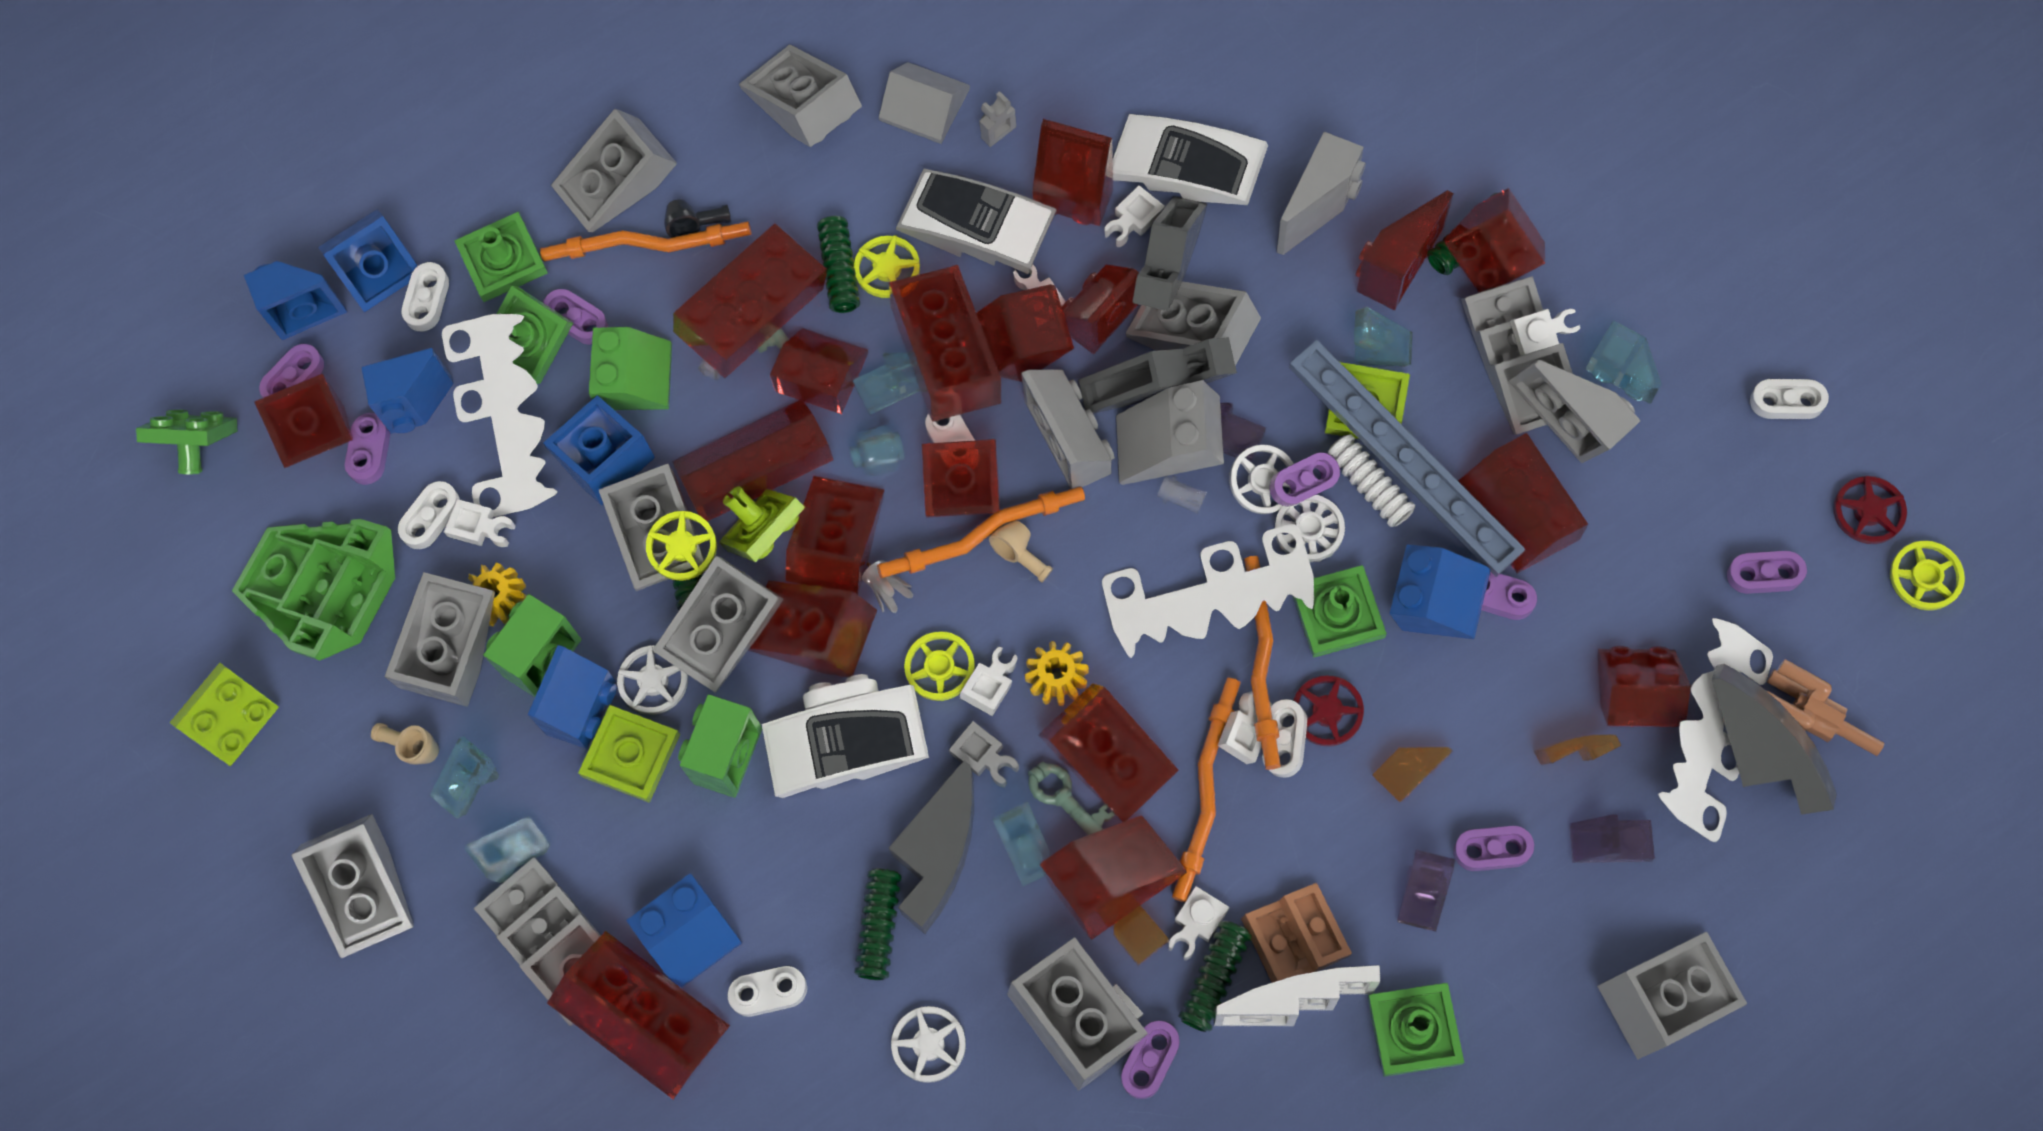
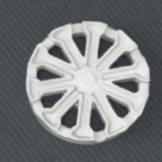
[1275,495,1345,562]

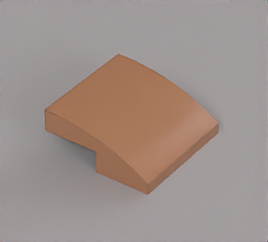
[1241,883,1352,983]

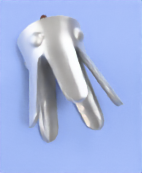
[862,560,913,613]

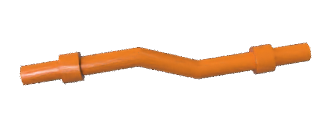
[540,221,752,262]
[877,486,1085,579]
[1244,556,1281,770]
[1172,678,1241,902]

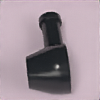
[664,199,731,238]

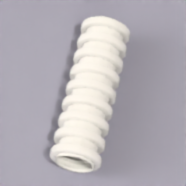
[1327,434,1415,527]

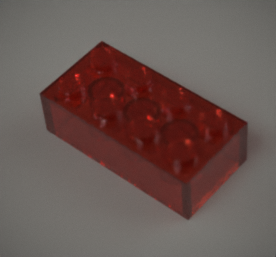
[673,223,827,378]
[889,265,1001,422]

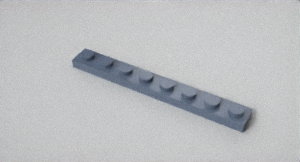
[1289,340,1525,577]

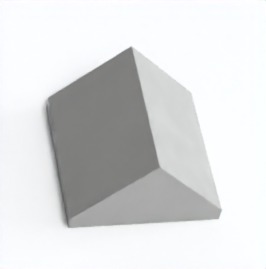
[879,62,970,144]

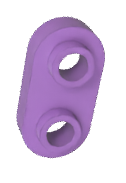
[543,289,608,345]
[259,344,324,408]
[345,413,390,485]
[1269,453,1340,507]
[1727,551,1807,594]
[1481,572,1537,620]
[1454,826,1534,871]
[1121,1021,1179,1099]

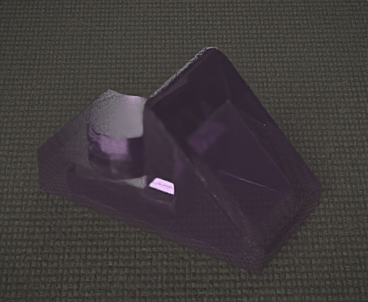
[1220,402,1266,463]
[1570,814,1655,863]
[1397,850,1455,932]

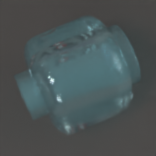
[849,426,905,477]

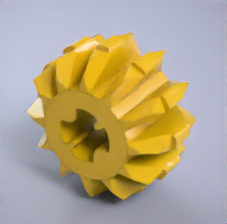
[468,562,526,627]
[1025,641,1089,706]

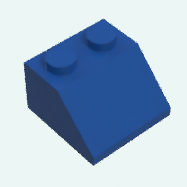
[318,209,418,312]
[243,261,347,340]
[361,348,454,434]
[543,395,655,505]
[1389,544,1491,639]
[527,645,617,749]
[626,873,742,990]

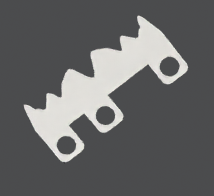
[442,314,558,517]
[1102,524,1314,658]
[1658,618,1773,842]

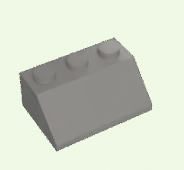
[1022,370,1115,489]
[1007,937,1148,1091]

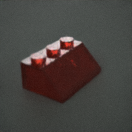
[1458,433,1588,574]

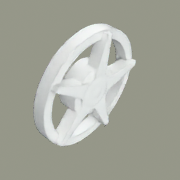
[1229,445,1294,514]
[617,645,688,715]
[891,1006,966,1083]

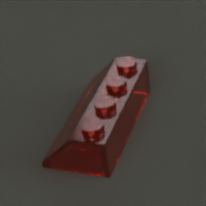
[672,399,834,522]
[547,931,730,1100]

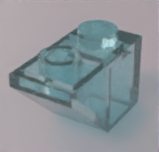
[1586,320,1662,404]

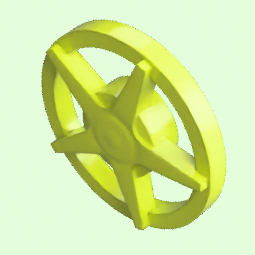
[854,235,920,298]
[646,511,717,581]
[1890,541,1965,610]
[904,632,975,701]

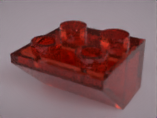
[1444,188,1545,293]
[976,284,1074,382]
[1597,646,1691,727]

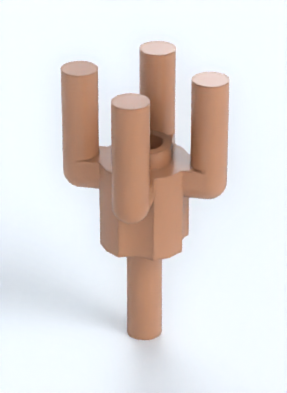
[1767,659,1885,756]

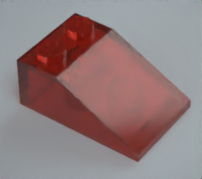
[1032,119,1113,226]
[1355,190,1454,311]
[785,476,885,596]
[748,580,877,678]
[1038,683,1179,823]
[1039,815,1187,940]

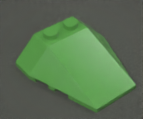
[232,519,395,661]

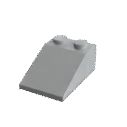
[739,45,862,147]
[551,109,677,233]
[1277,132,1366,255]
[1125,282,1261,366]
[1509,360,1641,463]
[1116,380,1224,485]
[599,464,705,591]
[652,556,784,693]
[384,572,495,707]
[291,814,414,958]
[1598,932,1747,1060]

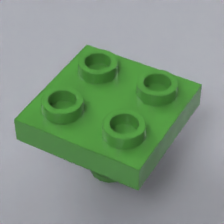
[454,212,548,302]
[497,286,573,384]
[136,409,238,475]
[1292,565,1387,658]
[1367,983,1464,1077]

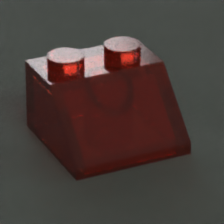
[1059,264,1139,355]
[770,328,869,414]

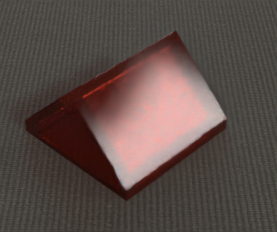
[254,374,353,468]
[922,439,1000,518]

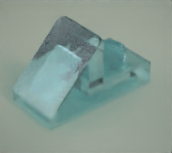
[1354,307,1413,367]
[852,353,933,415]
[430,736,499,819]
[992,802,1058,886]
[465,816,550,884]

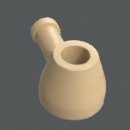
[989,520,1053,583]
[371,723,439,765]

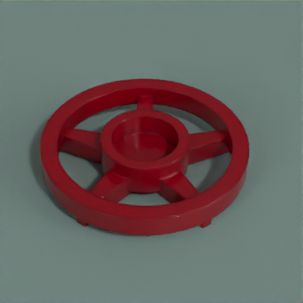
[1834,476,1907,544]
[1293,675,1364,747]

